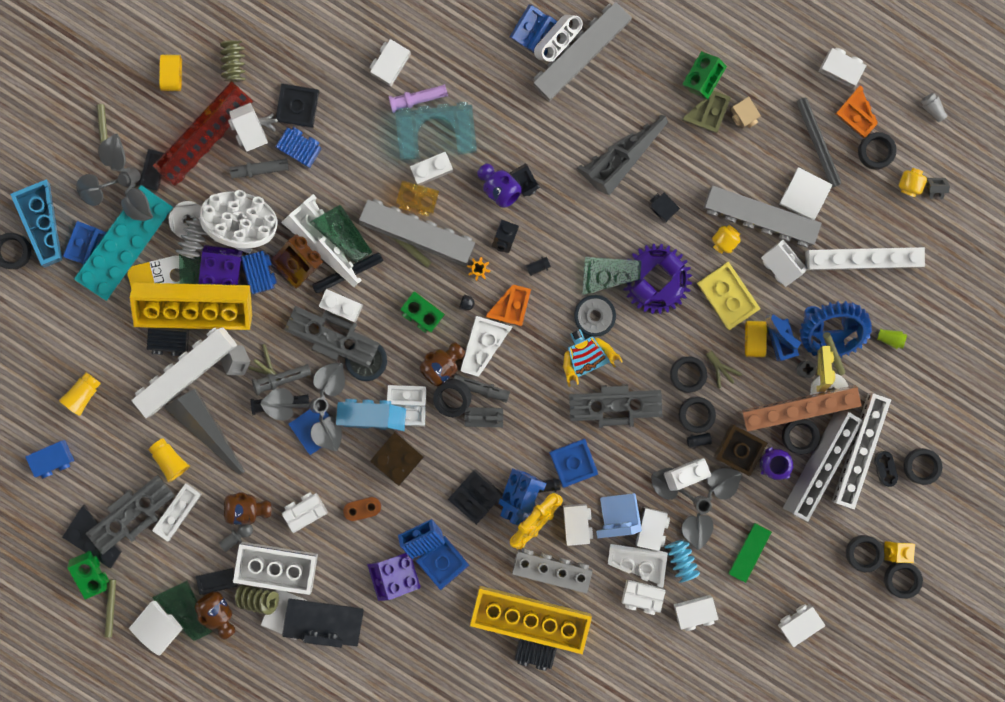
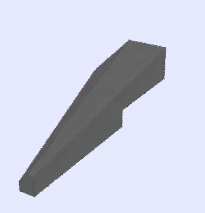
[577,115,668,196]
[165,389,245,475]

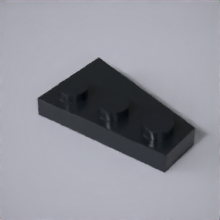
[62,505,122,569]

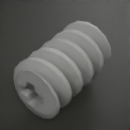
[175,216,208,260]

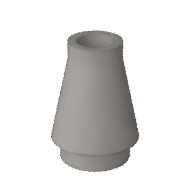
[921,93,948,122]

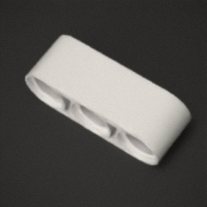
[534,15,583,62]

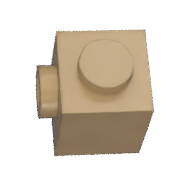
[730,97,761,128]

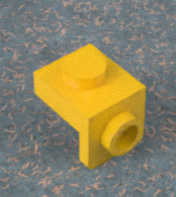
[884,541,915,563]

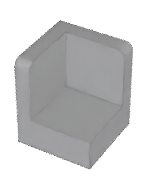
[220,345,250,375]

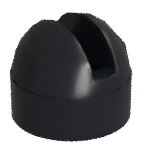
[459,294,475,311]

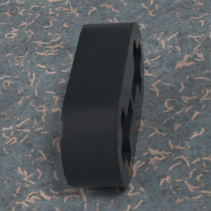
[874,451,898,487]

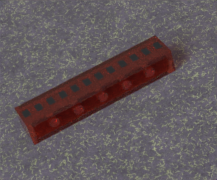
[153,81,253,186]

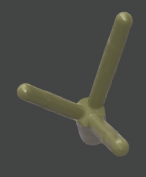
[248,344,280,386]
[706,351,742,388]

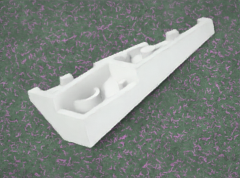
[281,194,361,287]

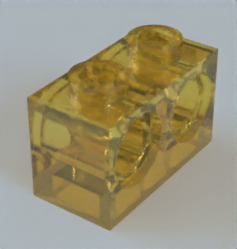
[396,181,440,217]

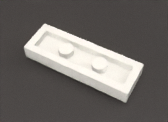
[152,483,202,541]

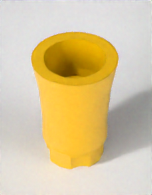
[58,372,101,416]
[148,438,190,483]

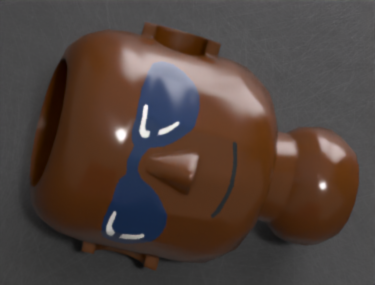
[420,342,465,387]
[224,492,271,525]
[195,591,235,640]

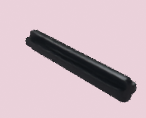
[312,252,383,293]

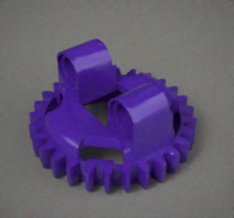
[621,244,692,314]

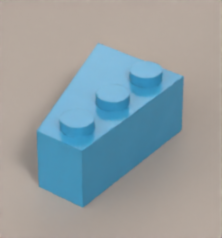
[336,399,406,431]

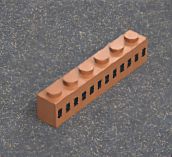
[742,385,862,431]

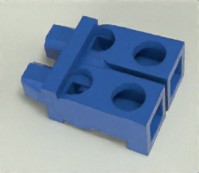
[499,468,547,525]

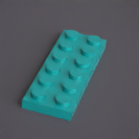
[74,185,173,301]

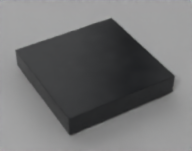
[275,83,320,128]

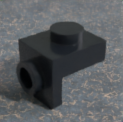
[509,163,540,197]
[491,219,519,253]

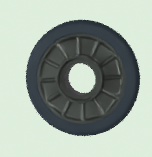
[345,343,387,381]

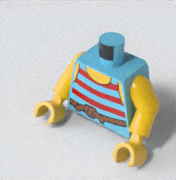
[563,329,623,387]

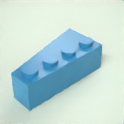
[10,179,62,268]

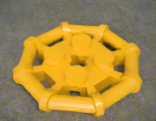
[509,493,563,549]

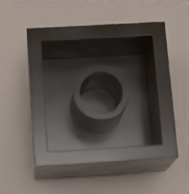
[713,424,768,477]
[370,431,425,486]

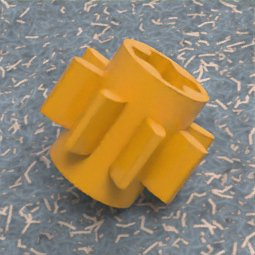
[467,257,491,281]

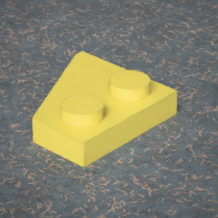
[816,346,835,392]

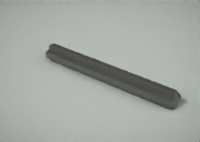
[797,97,841,188]

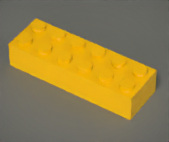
[129,283,252,330]
[470,586,592,654]

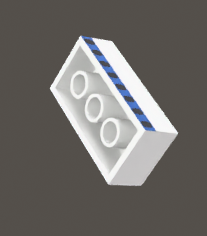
[233,542,318,595]

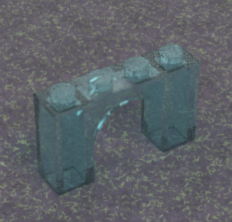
[395,102,477,160]

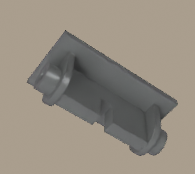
[465,407,503,428]

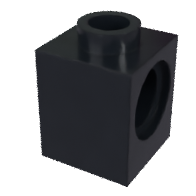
[649,192,680,223]

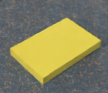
[696,262,760,331]

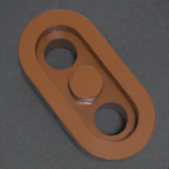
[343,497,382,521]

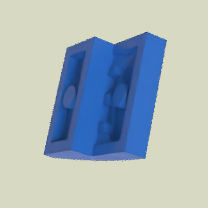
[509,4,559,56]
[63,221,106,265]
[765,314,802,349]

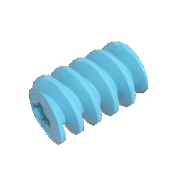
[665,540,700,583]

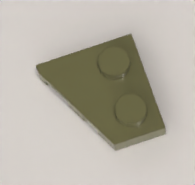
[682,90,731,134]

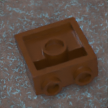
[271,234,323,289]

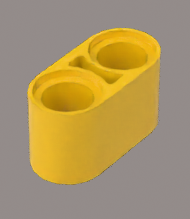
[159,55,182,91]
[745,321,767,357]

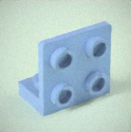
[596,493,642,538]

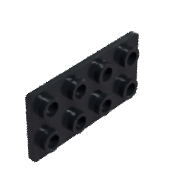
[282,598,364,648]

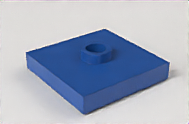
[288,409,330,455]
[549,438,598,488]
[416,536,470,590]

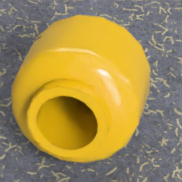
[898,167,927,197]
[712,225,741,254]

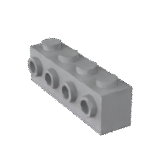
[512,548,593,593]

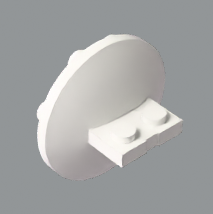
[199,190,277,254]

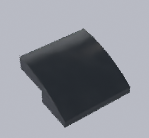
[448,469,503,525]

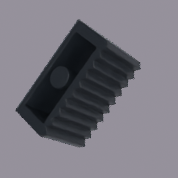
[146,327,189,356]
[514,639,557,671]

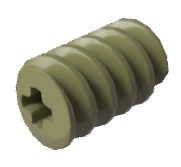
[220,40,246,82]
[235,585,279,615]

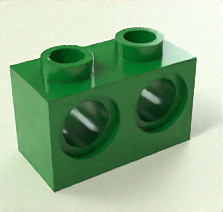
[682,51,727,99]
[400,291,445,333]
[67,551,109,600]

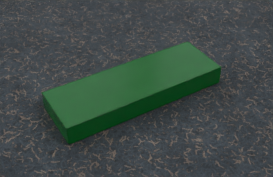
[728,523,772,583]

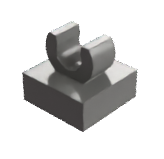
[926,178,950,199]

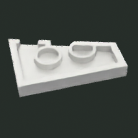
[460,316,512,377]
[608,544,668,588]

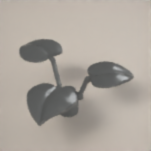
[76,134,153,221]
[260,363,345,451]
[651,468,742,550]

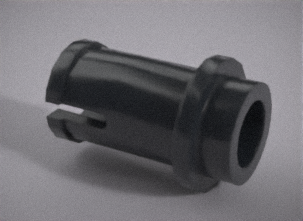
[526,256,551,276]
[687,433,712,449]
[538,477,561,493]

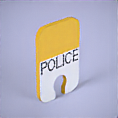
[128,256,190,289]

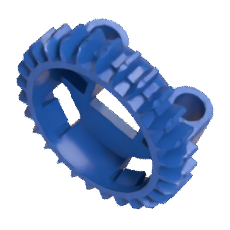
[800,301,872,358]

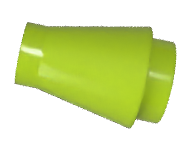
[877,329,907,350]

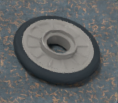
[574,295,616,337]

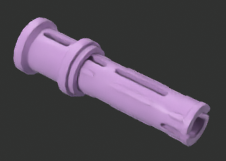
[388,84,448,113]

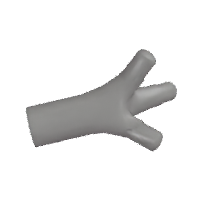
[258,113,278,132]

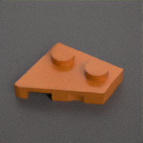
[835,85,878,138]
[486,284,531,326]

